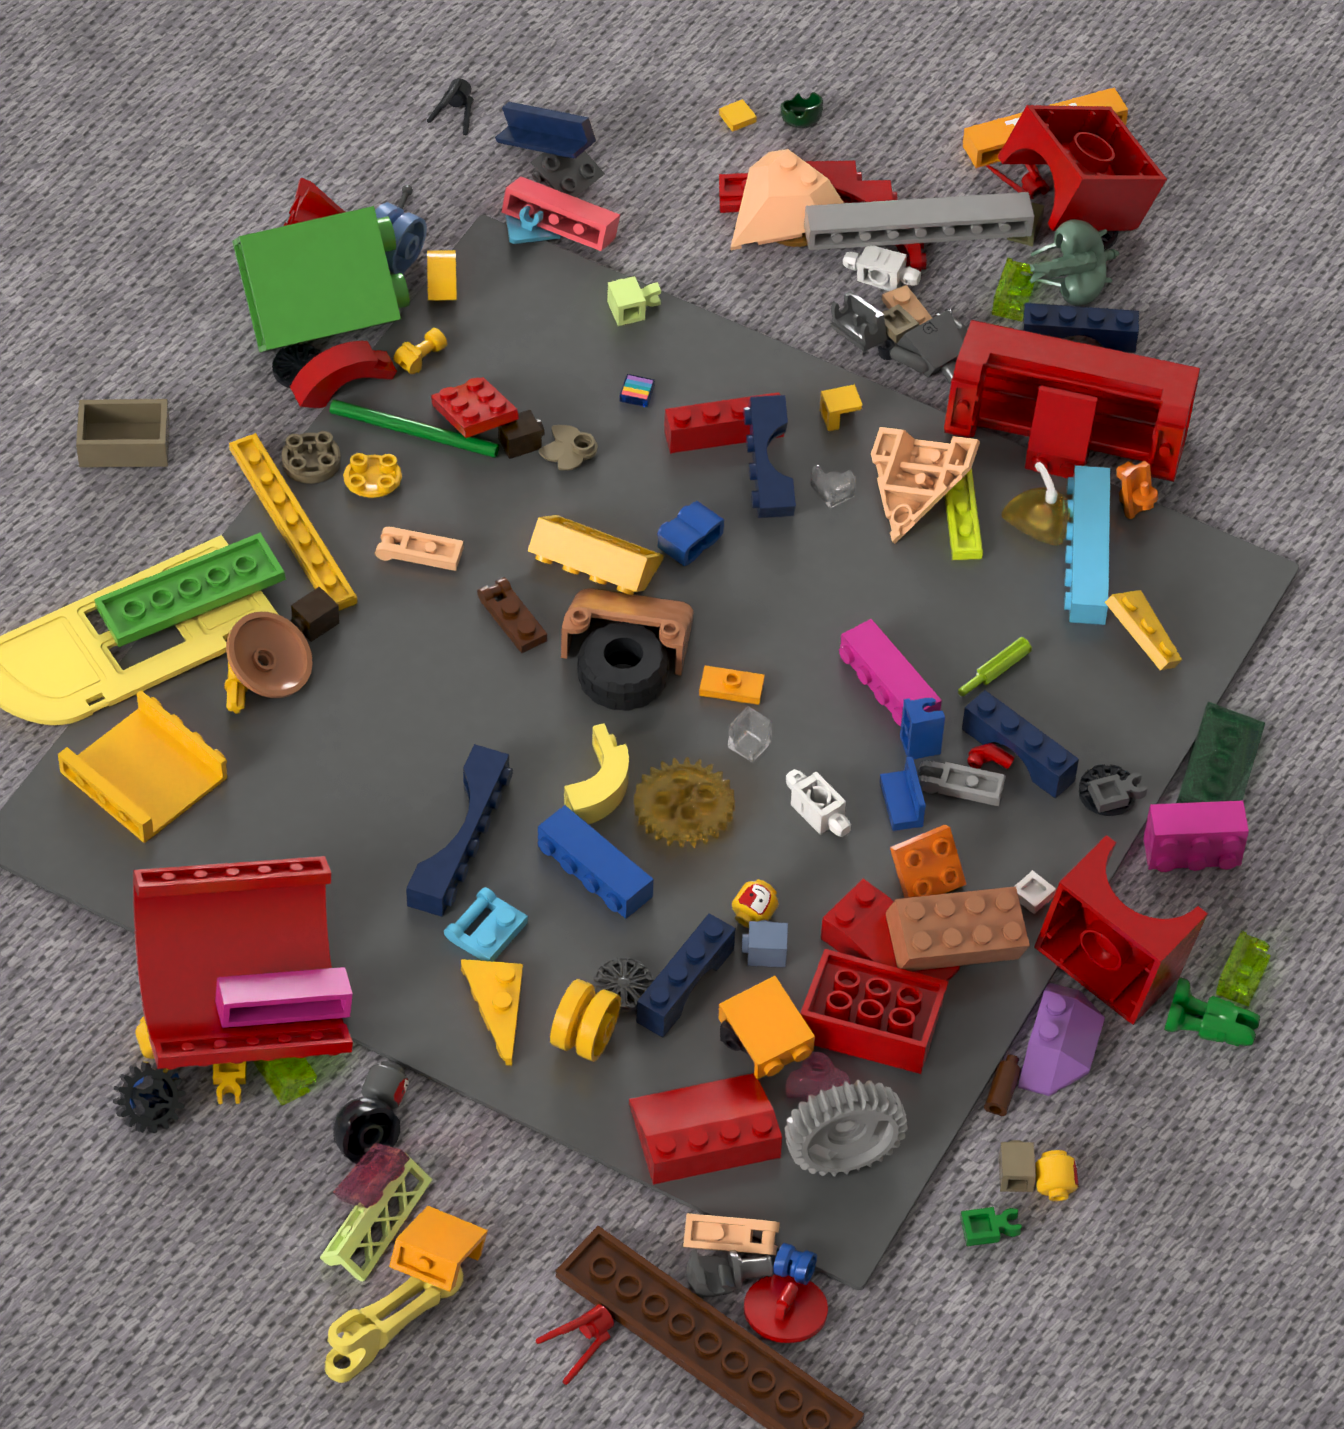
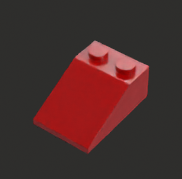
[1025,386,1098,479]

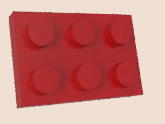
[431,377,519,438]

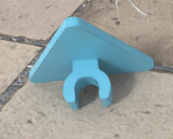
[506,205,561,244]

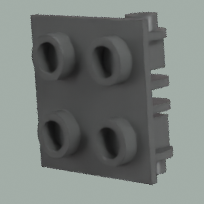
[531,151,605,197]

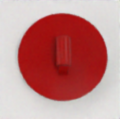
[744,1274,828,1343]

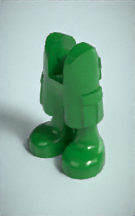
[1164,977,1260,1046]

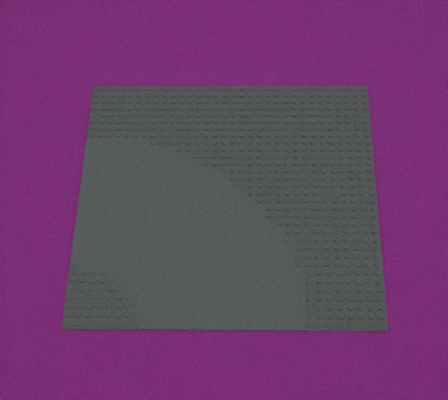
[0,215,1299,1290]

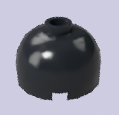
[333,1097,400,1165]

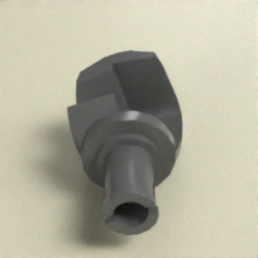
[686,1249,773,1298]

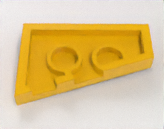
[1105,590,1182,671]

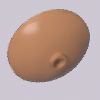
[226,611,313,698]

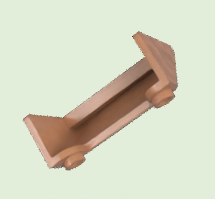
[561,588,694,675]

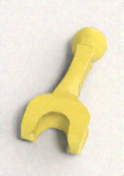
[325,1266,463,1383]

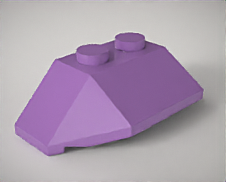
[1018,983,1105,1096]

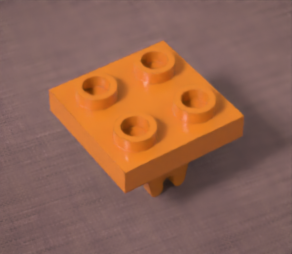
[890,825,966,898]

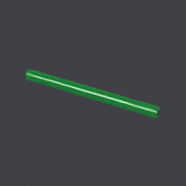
[329,399,499,458]

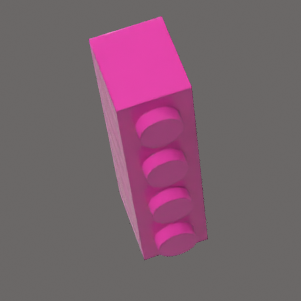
[839,619,942,726]
[215,967,353,1028]

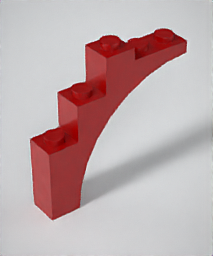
[805,160,926,272]

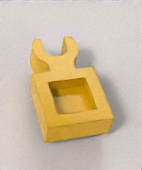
[213,1061,247,1104]

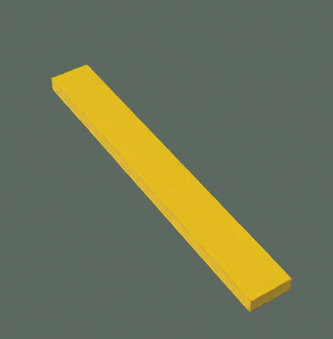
[229,433,357,611]

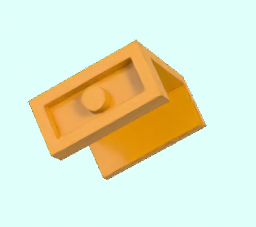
[718,976,815,1080]
[389,1206,488,1292]

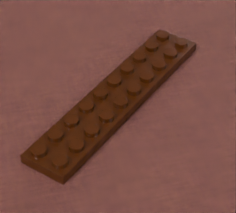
[556,1226,864,1429]

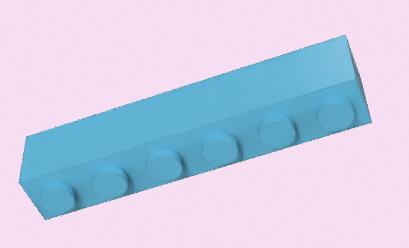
[1064,465,1110,625]

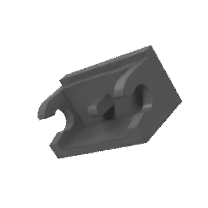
[830,291,887,351]

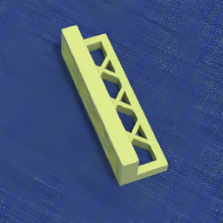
[320,1154,433,1281]

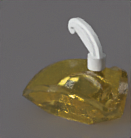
[1001,462,1070,546]

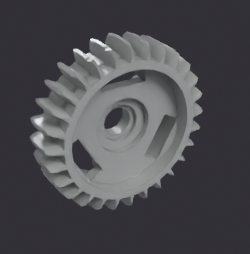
[784,1080,908,1176]

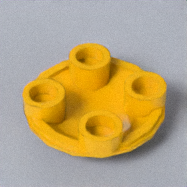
[343,453,402,498]

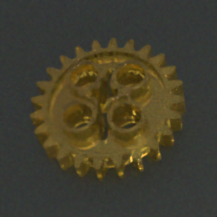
[634,757,735,848]

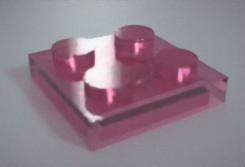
[333,1143,410,1209]

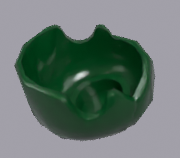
[780,92,823,128]

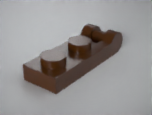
[477,577,547,654]

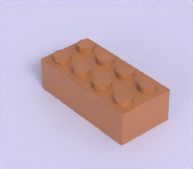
[885,886,1030,971]

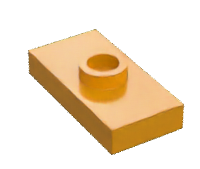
[699,665,765,705]

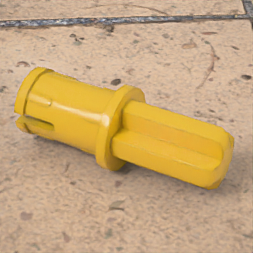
[224,662,248,714]

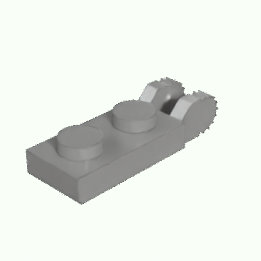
[918,760,1006,806]

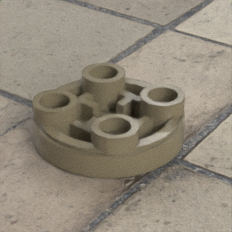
[281,431,341,484]

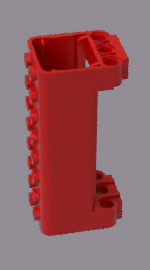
[944,320,1200,482]

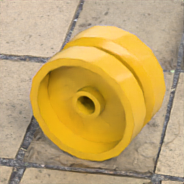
[550,979,621,1062]

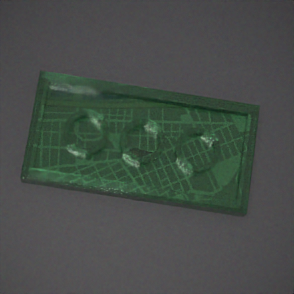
[1176,702,1265,803]

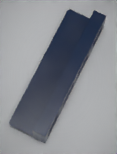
[495,102,596,159]

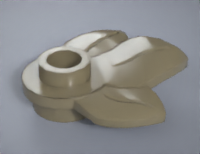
[539,425,598,470]

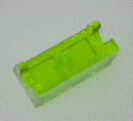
[992,257,1035,322]
[1216,930,1271,1007]
[253,1057,317,1106]

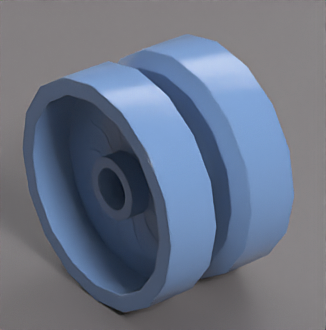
[375,202,427,274]

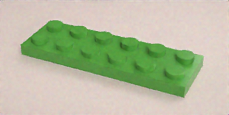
[94,532,286,647]

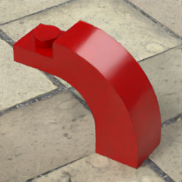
[290,340,397,408]

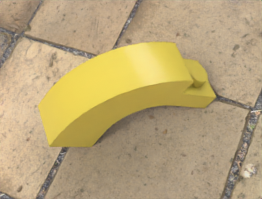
[564,723,629,825]

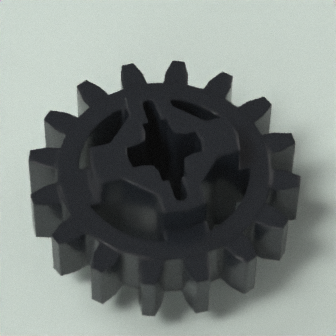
[113,1061,186,1133]

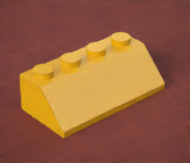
[528,515,664,595]

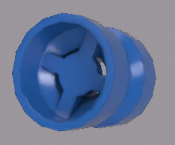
[773,1243,817,1285]

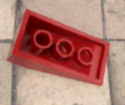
[821,879,960,981]

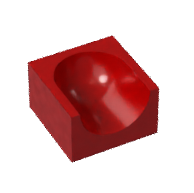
[998,105,1167,231]
[1034,835,1208,1025]

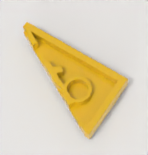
[461,959,523,1066]

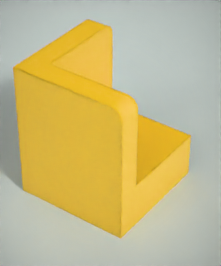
[820,384,862,431]

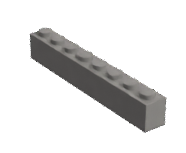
[804,192,1034,250]

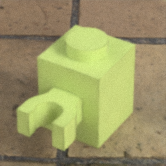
[607,276,661,326]

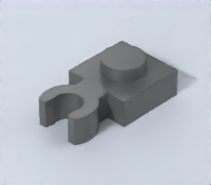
[1088,773,1148,813]

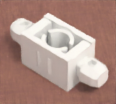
[843,246,921,291]
[786,769,851,837]

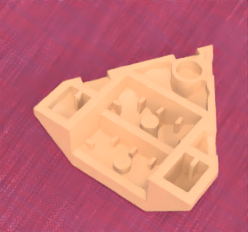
[731,149,844,250]
[871,427,980,544]

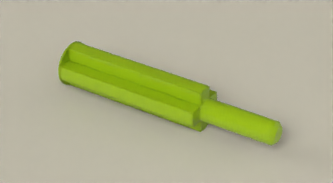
[958,637,1032,697]

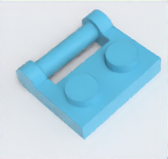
[444,887,528,962]

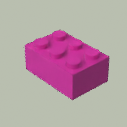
[1143,801,1249,872]

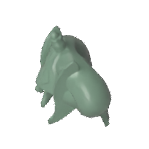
[1030,219,1119,306]

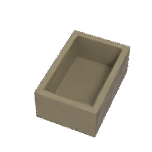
[76,399,170,467]

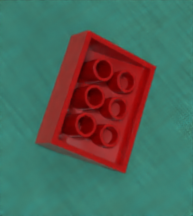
[800,949,949,1074]
[629,1073,782,1185]

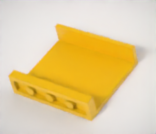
[58,690,227,843]

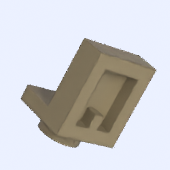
[882,304,919,343]

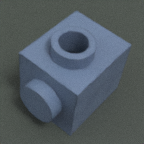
[742,920,788,967]

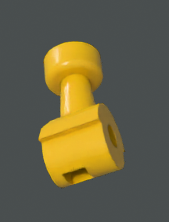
[393,328,447,374]

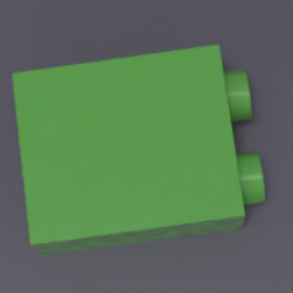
[232,206,410,353]

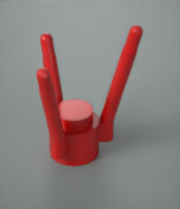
[986,164,1049,200]
[535,1304,614,1385]

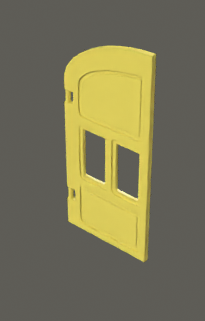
[0,535,278,725]

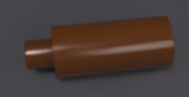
[984,1054,1021,1116]

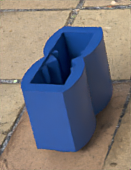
[657,501,724,566]

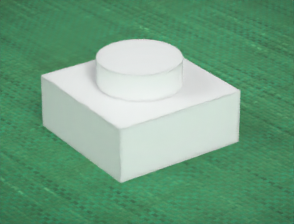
[1015,870,1056,914]

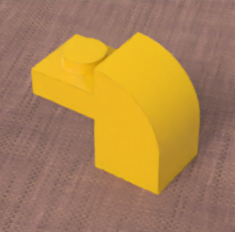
[427,250,457,300]

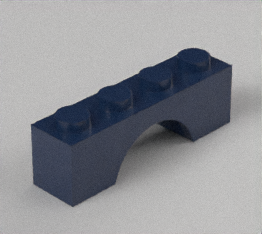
[1022,303,1139,353]
[743,395,796,518]
[962,690,1079,799]
[636,913,736,1038]

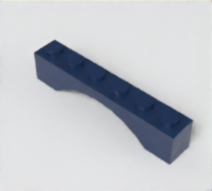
[406,744,513,917]

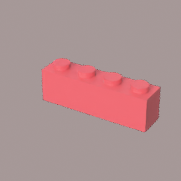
[501,176,620,251]

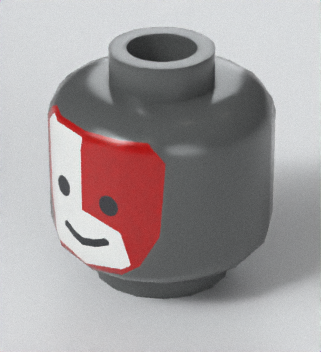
[361,1061,409,1109]

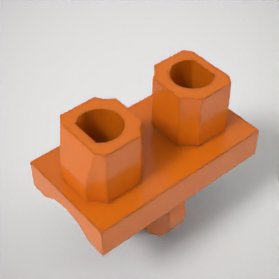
[1116,461,1158,519]

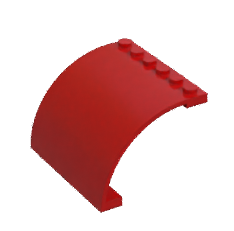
[133,856,353,1069]

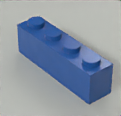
[538,805,654,919]

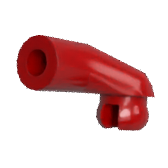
[967,743,1015,769]

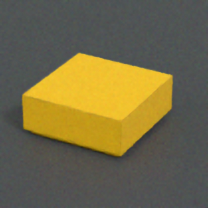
[719,99,757,132]

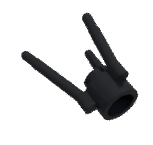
[427,78,474,136]

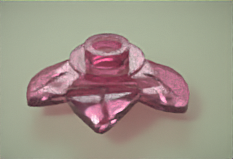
[786,1052,851,1102]

